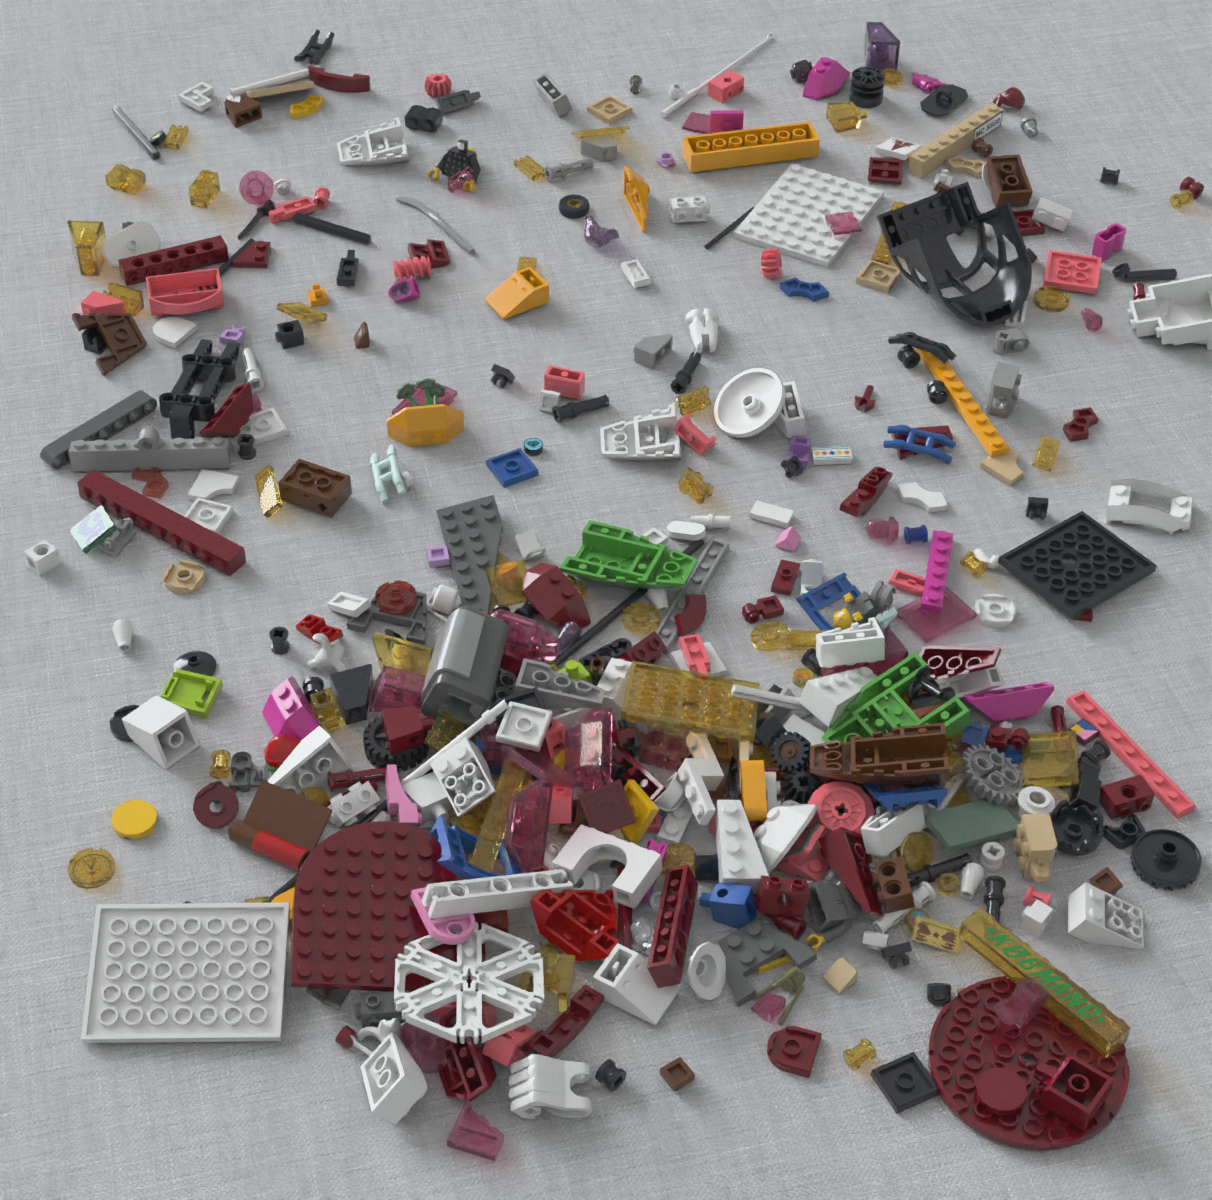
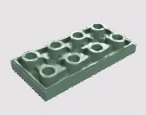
[924,799,1018,852]

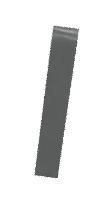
[40,390,157,469]

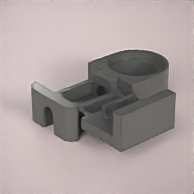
[228,751,269,793]

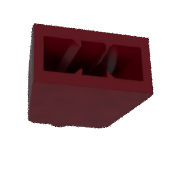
[381,707,435,755]

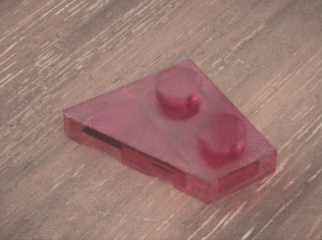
[447,1101,504,1161]

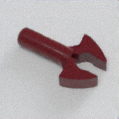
[854,385,875,412]

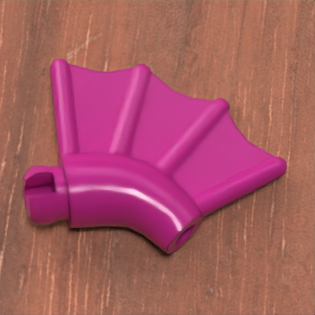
[912,72,946,92]

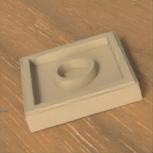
[587,95,633,125]
[856,260,902,293]

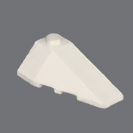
[268,726,352,795]

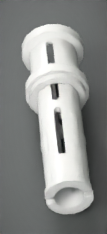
[241,348,264,392]
[873,881,936,933]

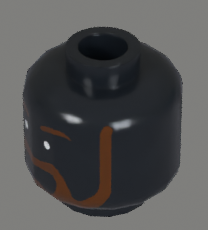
[790,60,813,83]

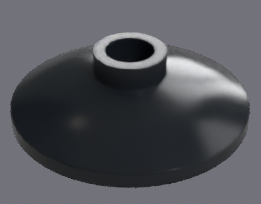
[173,651,217,680]

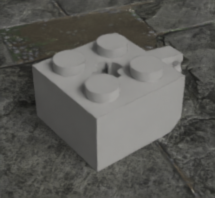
[986,362,1022,418]

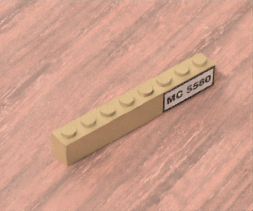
[908,103,1004,179]

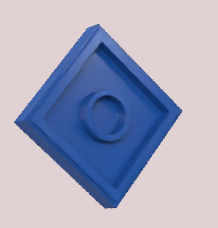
[486,448,539,488]

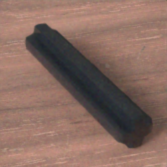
[1124,269,1177,282]
[727,768,741,800]

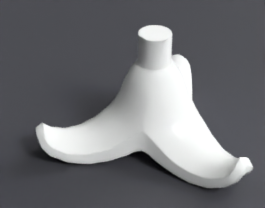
[308,633,347,672]
[357,1018,422,1043]

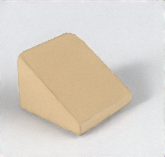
[822,957,858,994]

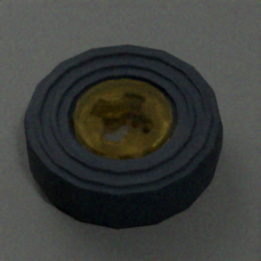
[559,194,589,219]

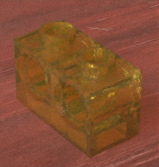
[189,170,220,209]

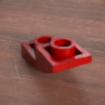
[296,614,343,645]

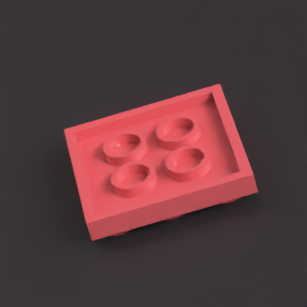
[1043,250,1102,294]

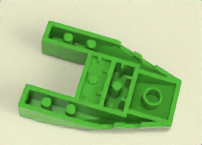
[822,652,971,743]

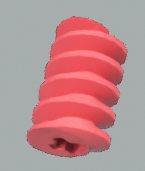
[393,256,431,281]

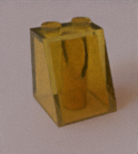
[67,220,106,276]

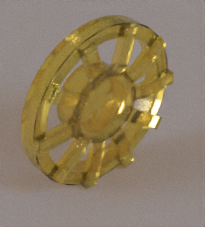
[621,602,661,634]
[751,621,790,651]

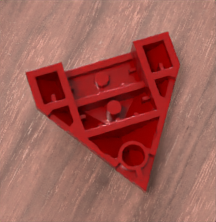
[530,890,619,962]

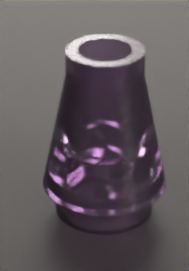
[553,621,582,652]

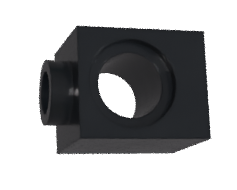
[275,320,304,349]

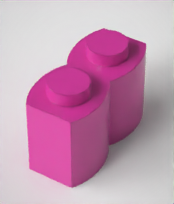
[1092,223,1127,259]

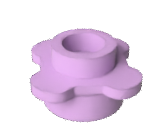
[656,152,676,167]

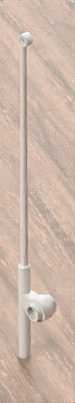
[661,33,774,118]

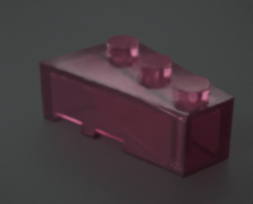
[369,665,426,713]

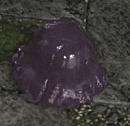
[583,215,620,248]

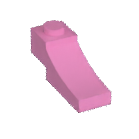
[385,765,422,827]

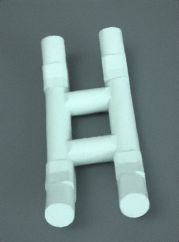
[370,445,406,503]

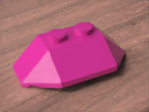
[802,57,850,100]
[262,676,324,741]
[964,681,1054,723]

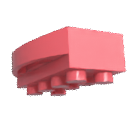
[146,268,224,317]

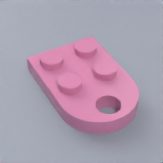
[411,887,475,945]

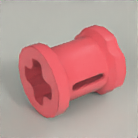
[314,187,330,210]
[1023,886,1052,906]

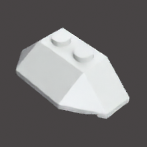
[754,804,819,875]

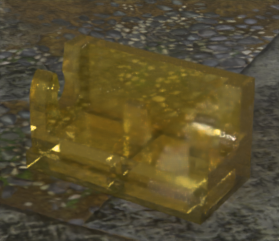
[103,282,144,317]

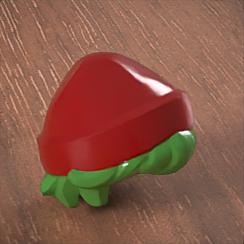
[264,735,301,772]

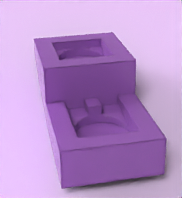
[788,436,811,468]

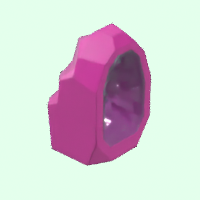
[388,278,420,302]

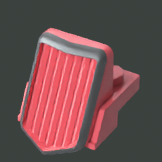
[776,824,829,882]

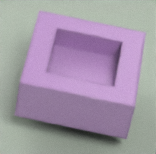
[426,545,450,567]

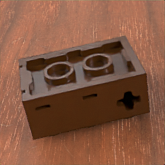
[278,459,352,517]

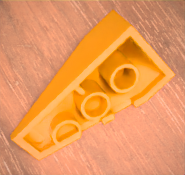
[623,166,650,233]

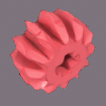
[424,73,452,98]
[761,248,783,279]

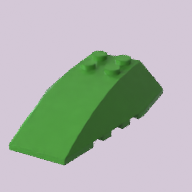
[560,520,698,589]

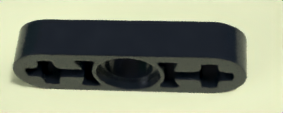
[579,638,632,670]

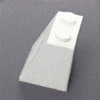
[122,695,200,769]

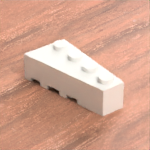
[799,666,877,727]
[715,800,769,894]

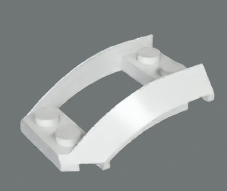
[1106,479,1193,535]

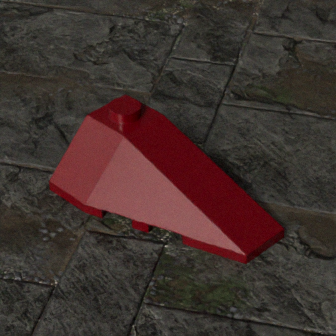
[818,827,882,916]

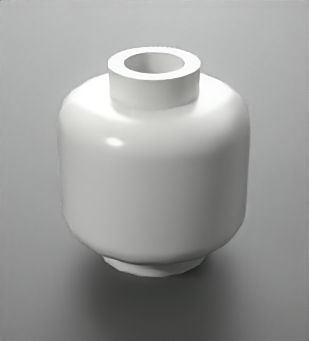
[429,584,461,615]

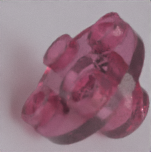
[239,170,274,205]

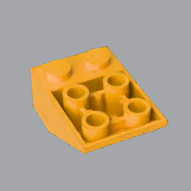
[485,267,549,320]

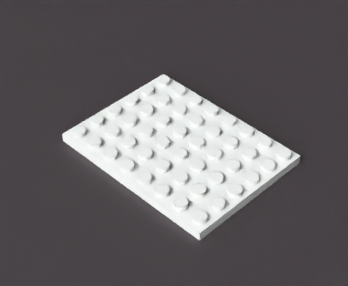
[733,164,884,268]
[81,902,290,1043]

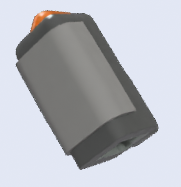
[420,605,517,732]

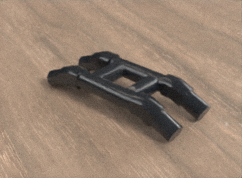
[294,29,335,65]
[888,332,957,364]

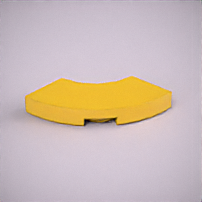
[289,96,324,119]

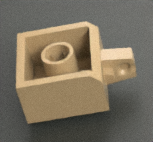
[1013,814,1057,882]

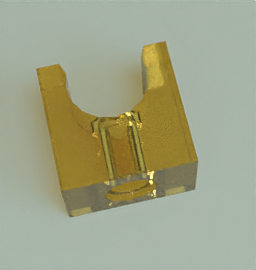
[518,951,576,1012]

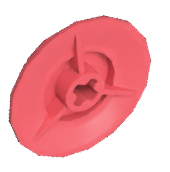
[807,781,875,838]

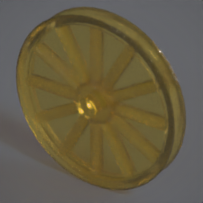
[900,832,934,872]
[661,843,696,876]

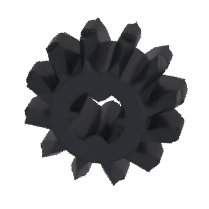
[783,768,821,804]

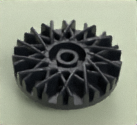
[1130,829,1202,891]

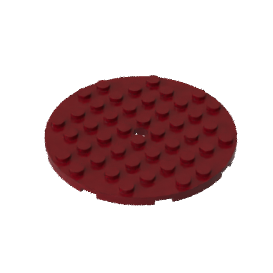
[928,976,1130,1150]

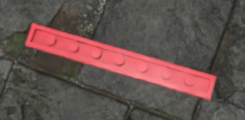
[1066,690,1196,819]

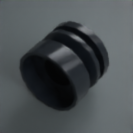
[849,66,885,108]

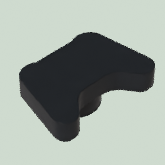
[1103,814,1146,850]

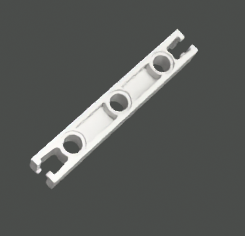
[421,869,573,918]

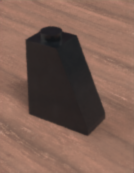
[330,664,373,725]

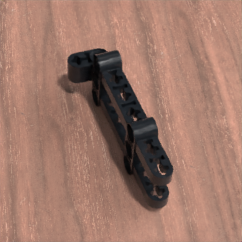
[159,339,240,439]

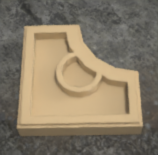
[980,447,1024,486]

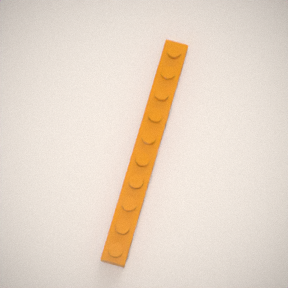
[913,338,1009,457]

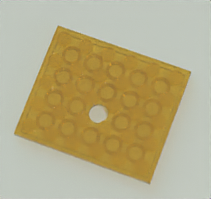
[620,661,760,742]

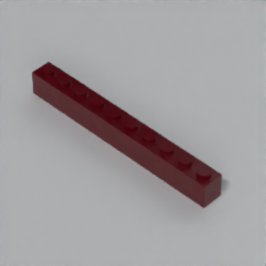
[77,470,246,576]

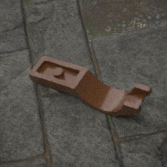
[708,719,734,804]

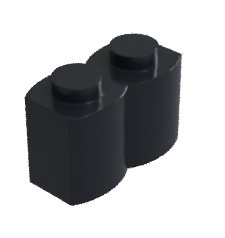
[405,105,443,132]

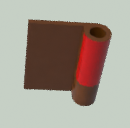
[228,779,333,872]

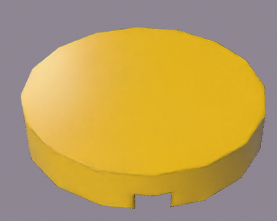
[111,800,158,840]

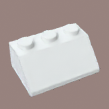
[592,658,652,721]

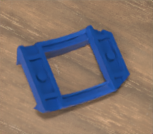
[796,572,891,639]
[864,782,948,813]
[430,815,526,880]

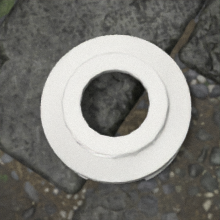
[1017,786,1055,819]

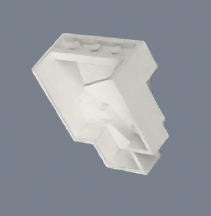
[1127,274,1212,350]

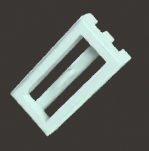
[875,607,898,633]

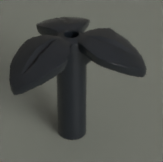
[909,665,945,699]

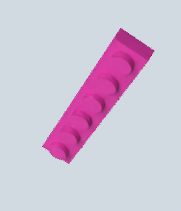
[920,530,954,613]

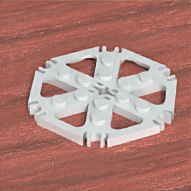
[394,922,544,1044]

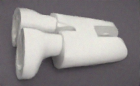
[685,308,719,353]

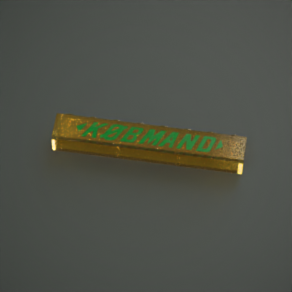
[958,907,1131,1058]

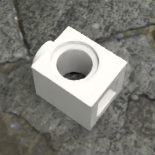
[24,540,60,576]

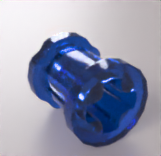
[904,525,928,544]

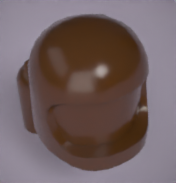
[558,799,589,836]

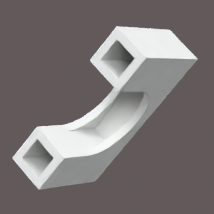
[552,825,663,909]

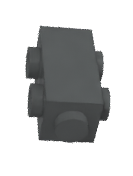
[356,990,410,1028]

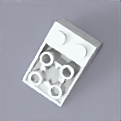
[430,738,496,817]
[1068,882,1144,949]
[593,943,680,1026]

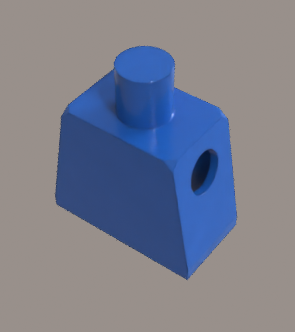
[699,883,757,929]

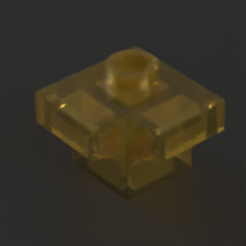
[310,687,345,733]

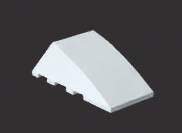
[337,117,410,165]
[600,403,682,460]

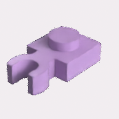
[219,324,245,345]

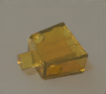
[826,102,867,133]

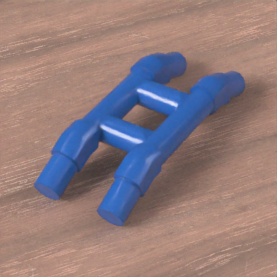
[883,425,956,464]

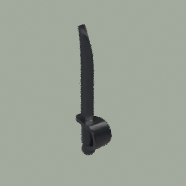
[237,199,276,240]

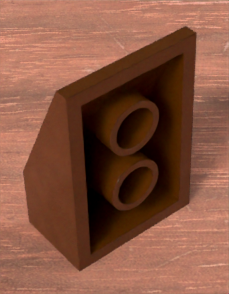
[986,154,1033,208]

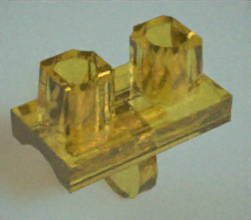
[675,386,711,416]
[679,467,714,504]

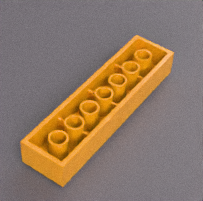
[682,122,820,172]

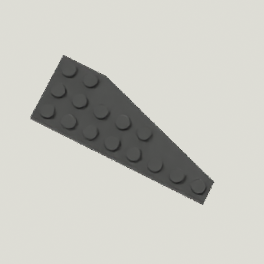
[436,495,503,614]

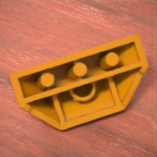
[387,404,464,447]

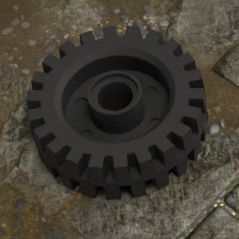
[363,716,429,772]

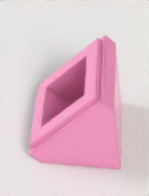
[775,526,801,552]

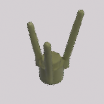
[753,966,806,1025]

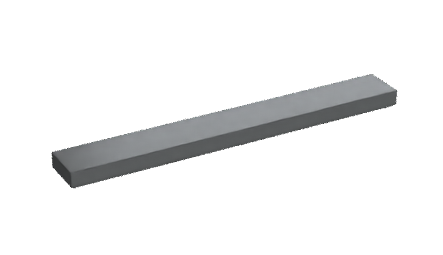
[655,538,730,655]

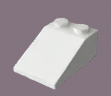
[360,1031,428,1125]

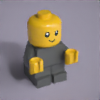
[832,591,880,630]

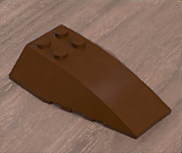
[810,723,950,785]

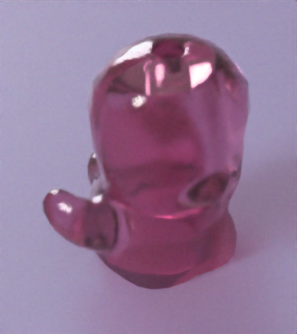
[866,516,899,545]

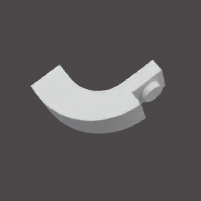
[935,664,1004,700]

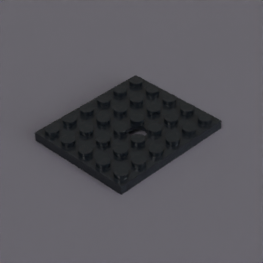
[998,511,1157,620]

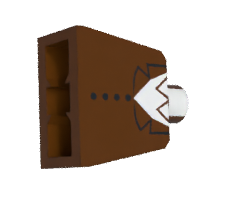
[224,94,262,128]

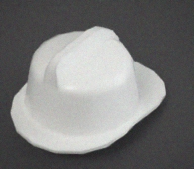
[653,772,686,812]

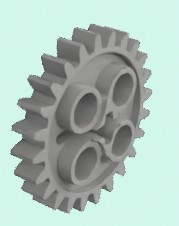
[958,744,1027,806]

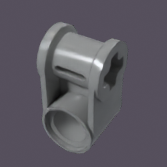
[992,328,1030,355]

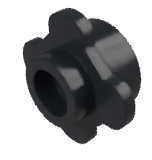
[781,456,803,478]

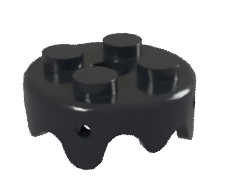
[1049,800,1103,856]

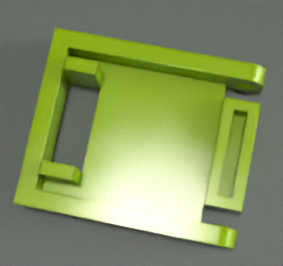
[161,669,223,719]

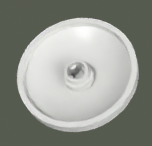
[714,368,785,438]

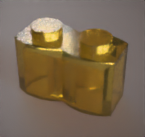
[105,164,146,195]

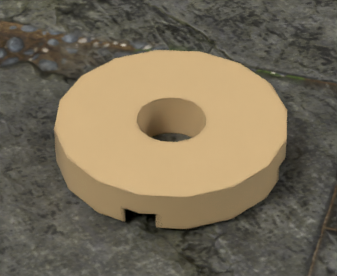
[163,561,205,594]

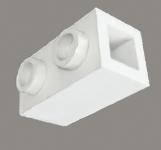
[670,196,710,223]
[327,781,380,827]

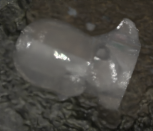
[630,917,655,957]

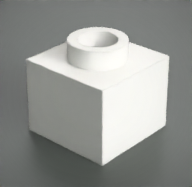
[1021,900,1053,938]

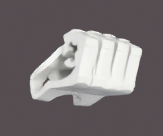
[509,1054,592,1119]

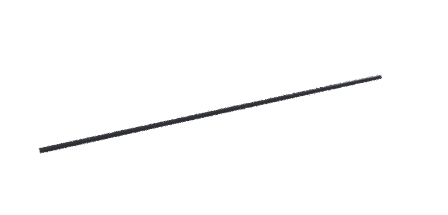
[263,539,704,903]

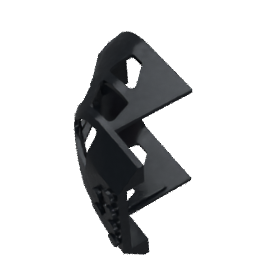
[876,182,1032,325]

